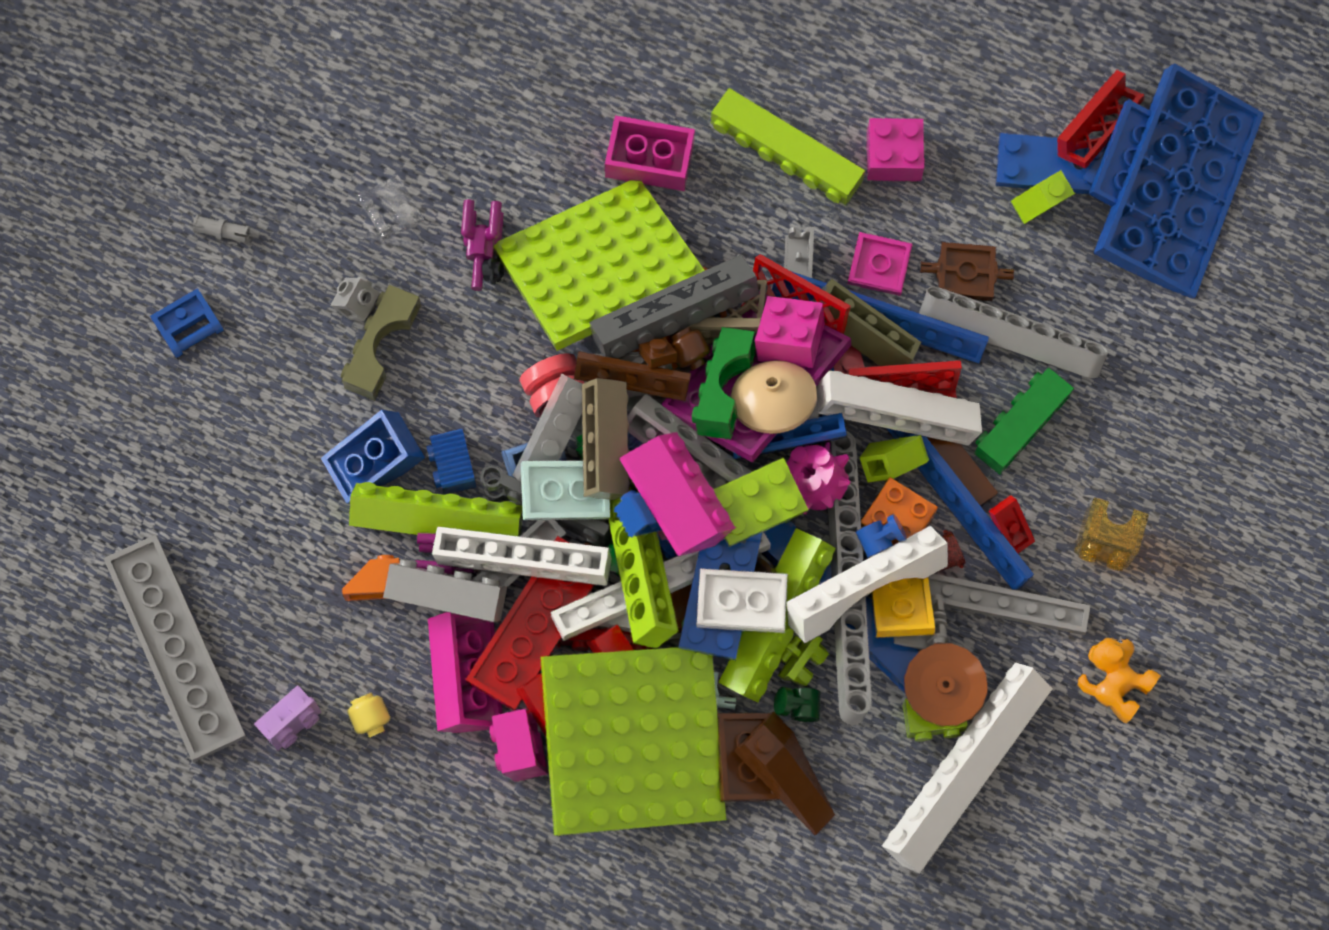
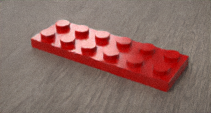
[466,536,596,711]

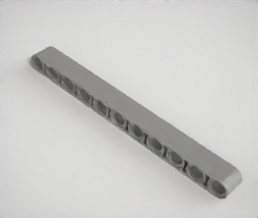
[828,431,872,725]

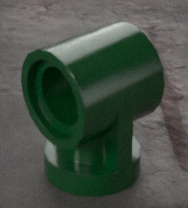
[774,687,821,722]

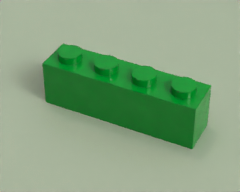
[974,367,1074,475]

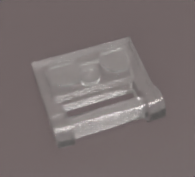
[355,175,424,243]

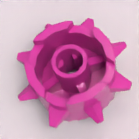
[786,442,850,514]

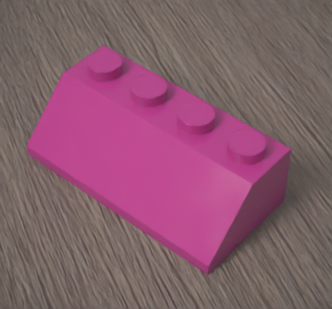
[620,432,736,557]
[428,612,502,733]

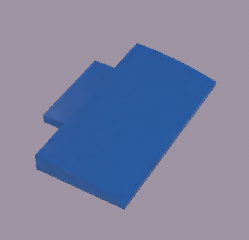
[1089,63,1264,299]

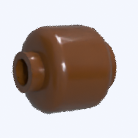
[670,327,710,371]

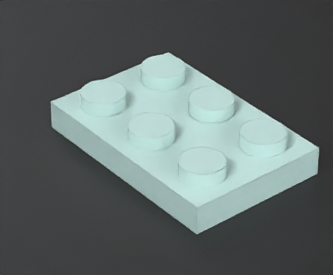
[521,461,610,520]

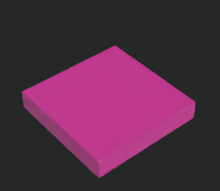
[847,232,912,296]

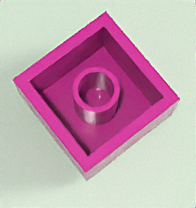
[867,118,924,181]
[755,296,825,368]
[489,708,548,782]

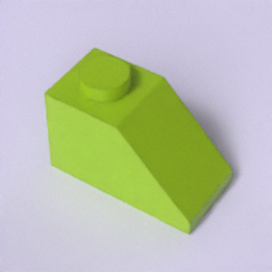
[1010,170,1075,224]

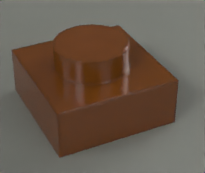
[639,337,677,369]

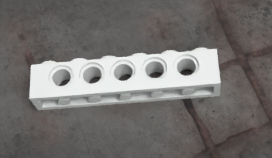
[432,527,612,586]

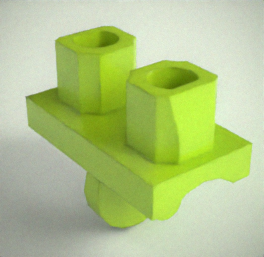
[777,636,829,686]

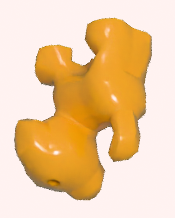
[1078,638,1161,724]

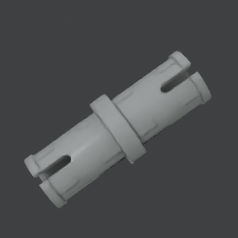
[192,215,250,243]

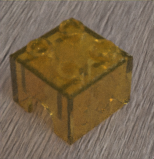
[1074,497,1149,571]

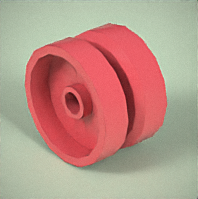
[519,353,584,417]

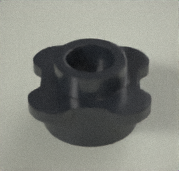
[482,255,504,285]

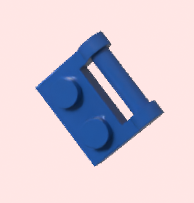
[150,288,224,359]

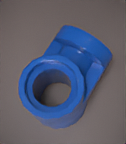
[856,514,907,559]

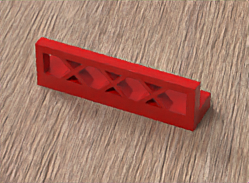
[1057,70,1144,169]

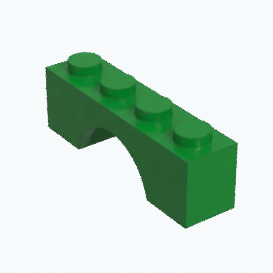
[692,327,756,440]

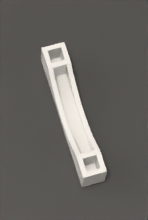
[787,526,948,643]

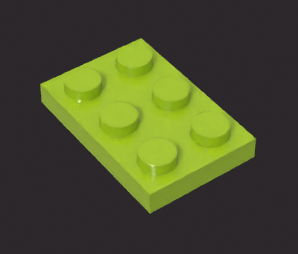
[713,458,808,547]

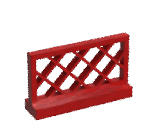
[741,254,851,334]
[847,360,962,398]

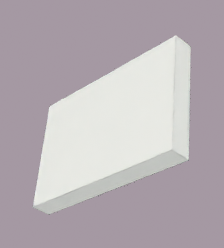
[697,569,787,633]

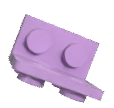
[254,685,321,750]

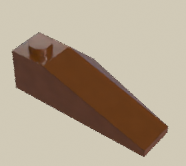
[734,711,835,835]

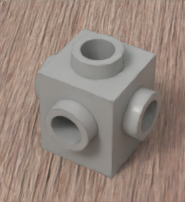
[330,276,380,321]

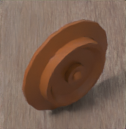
[904,643,988,726]

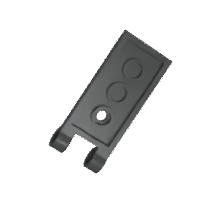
[480,465,611,548]

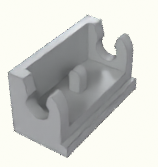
[784,227,814,278]

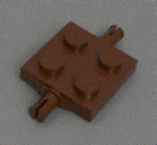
[920,242,1014,301]

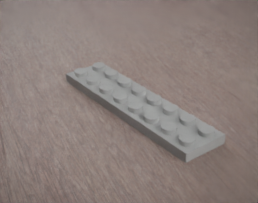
[103,535,247,763]

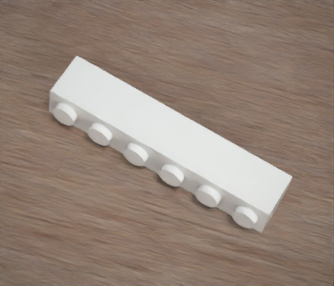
[817,370,982,446]

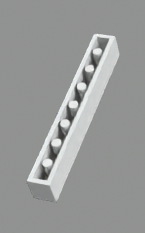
[882,663,1052,874]

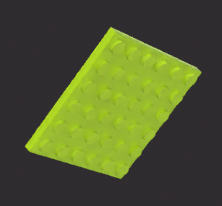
[494,180,705,351]
[541,647,726,835]

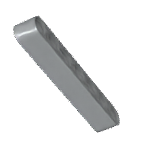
[919,287,1108,378]

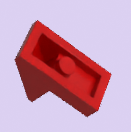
[989,495,1035,553]

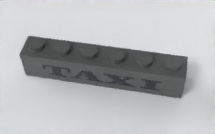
[589,255,759,359]

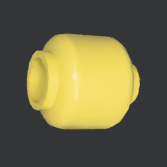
[347,692,390,738]

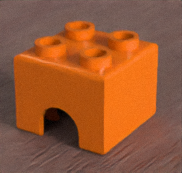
[861,477,938,545]

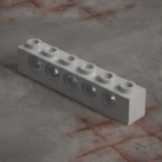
[627,394,752,489]

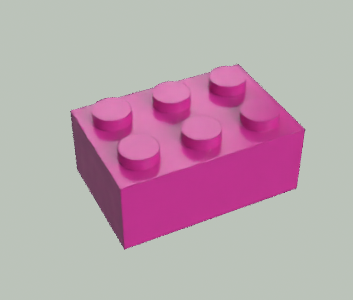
[605,115,695,191]

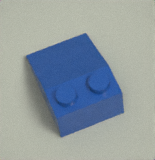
[321,410,425,504]

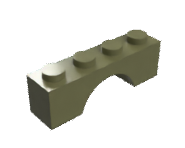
[341,284,421,401]

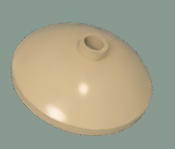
[731,361,817,434]

